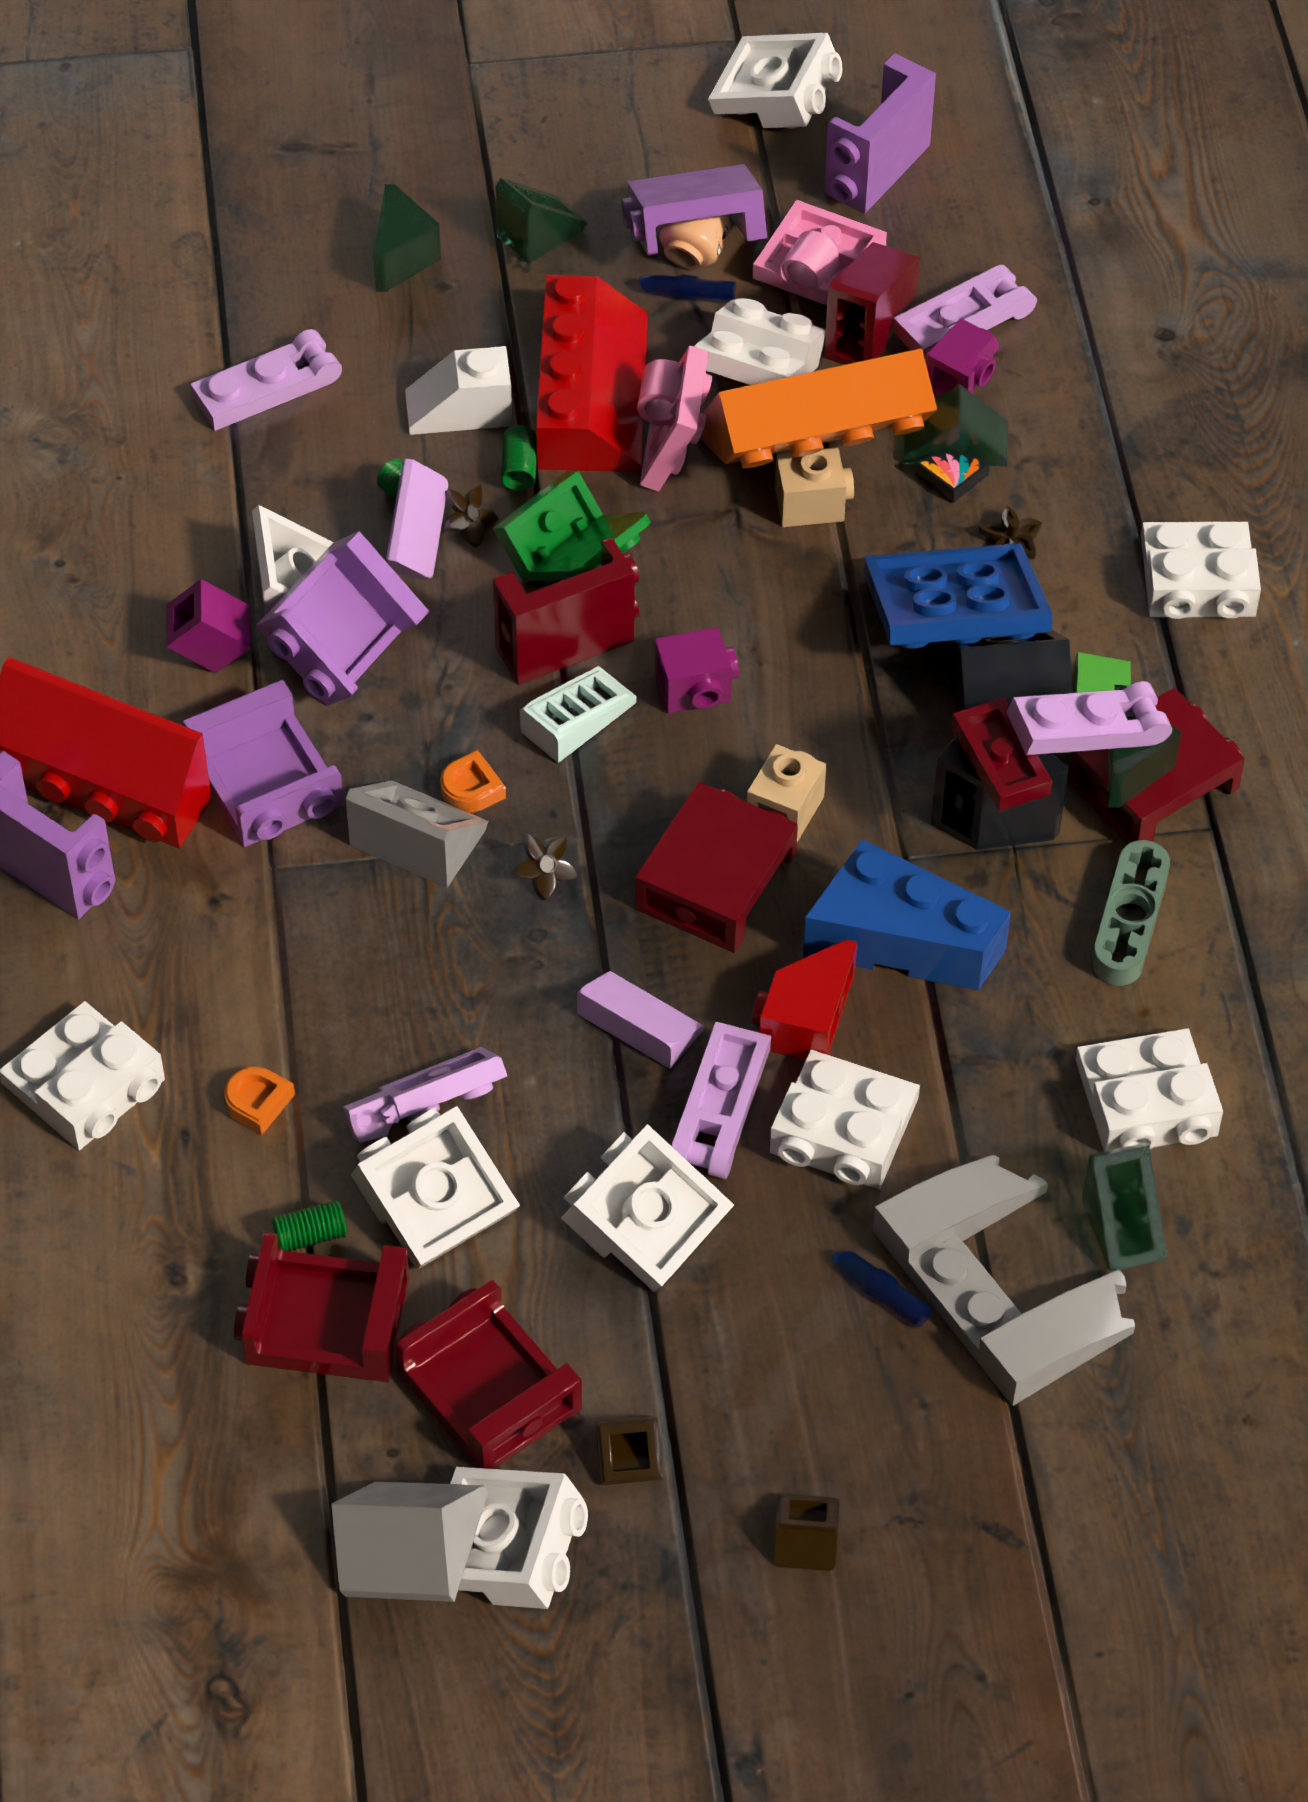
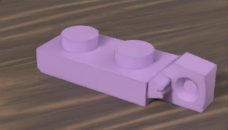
[343,1047,507,1142]

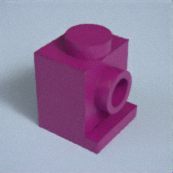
[926,318,999,412]

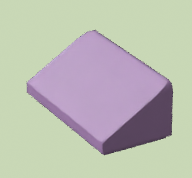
[386,459,448,579]
[577,971,704,1069]

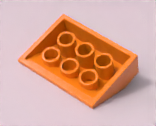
[700,348,937,468]

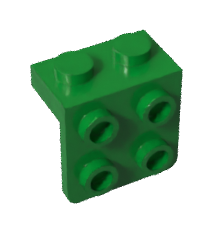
[493,470,651,584]

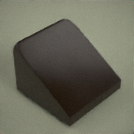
[595,1416,663,1485]
[773,1494,840,1571]

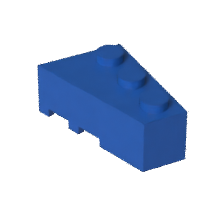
[803,839,1011,990]

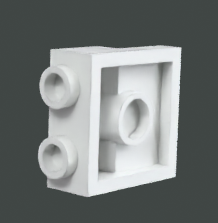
[708,33,842,129]
[694,298,826,385]
[1141,522,1261,619]
[0,1001,165,1151]
[1075,1028,1223,1156]
[770,1050,920,1190]
[351,1106,520,1270]
[561,1124,734,1292]
[450,1467,588,1609]

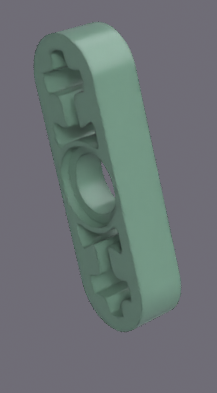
[1092,840,1170,986]

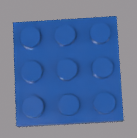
[864,543,1052,648]

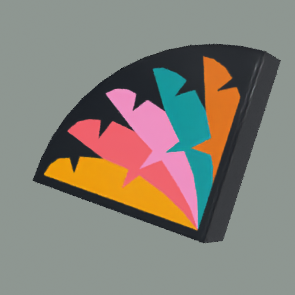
[915,451,990,503]

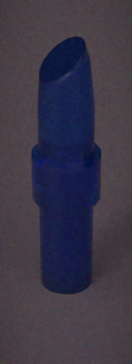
[639,274,736,301]
[831,1251,932,1328]

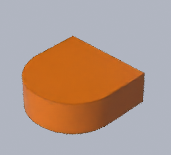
[440,749,506,813]
[224,1067,295,1136]

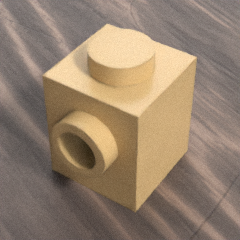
[775,447,854,527]
[747,744,826,842]

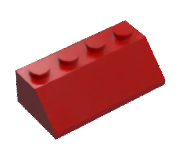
[536,275,648,472]
[0,657,212,849]

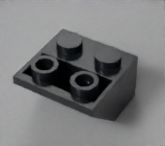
[931,736,1069,850]

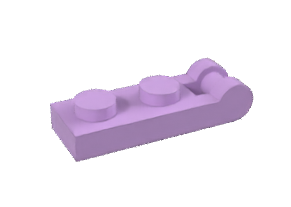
[893,265,1037,361]
[190,329,342,431]
[1007,681,1173,755]
[672,1022,771,1179]

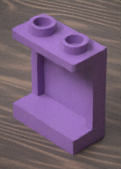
[824,53,936,213]
[621,164,767,255]
[256,531,429,706]
[183,680,344,847]
[0,751,115,920]

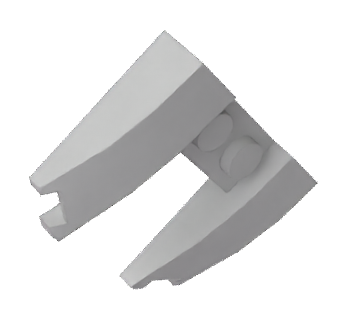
[873,1155,1135,1406]

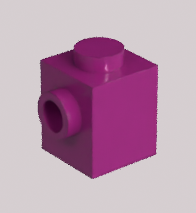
[166,579,252,673]
[655,627,739,714]

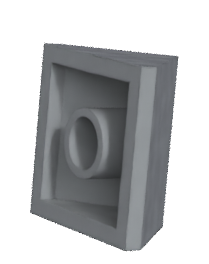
[346,780,489,888]
[331,1481,489,1602]

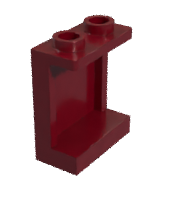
[493,537,640,685]
[1067,687,1245,844]
[635,782,798,953]
[234,1233,410,1383]
[396,1280,582,1469]

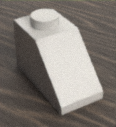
[405,346,512,435]

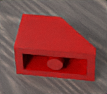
[752,939,858,1060]

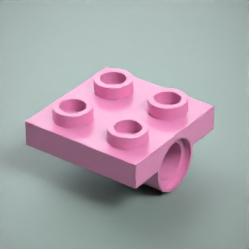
[753,200,887,305]
[637,345,712,492]

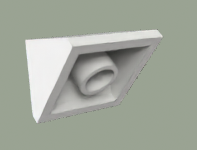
[252,505,334,615]

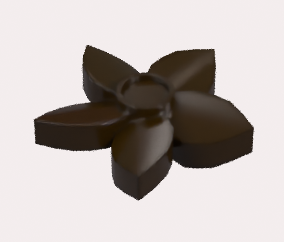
[444,485,499,548]
[979,506,1042,559]
[512,834,578,900]

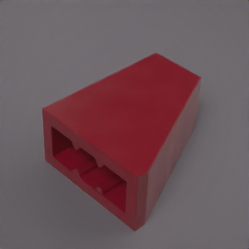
[824,242,920,365]

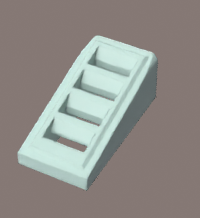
[520,666,636,763]

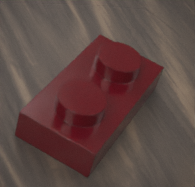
[951,697,1053,812]

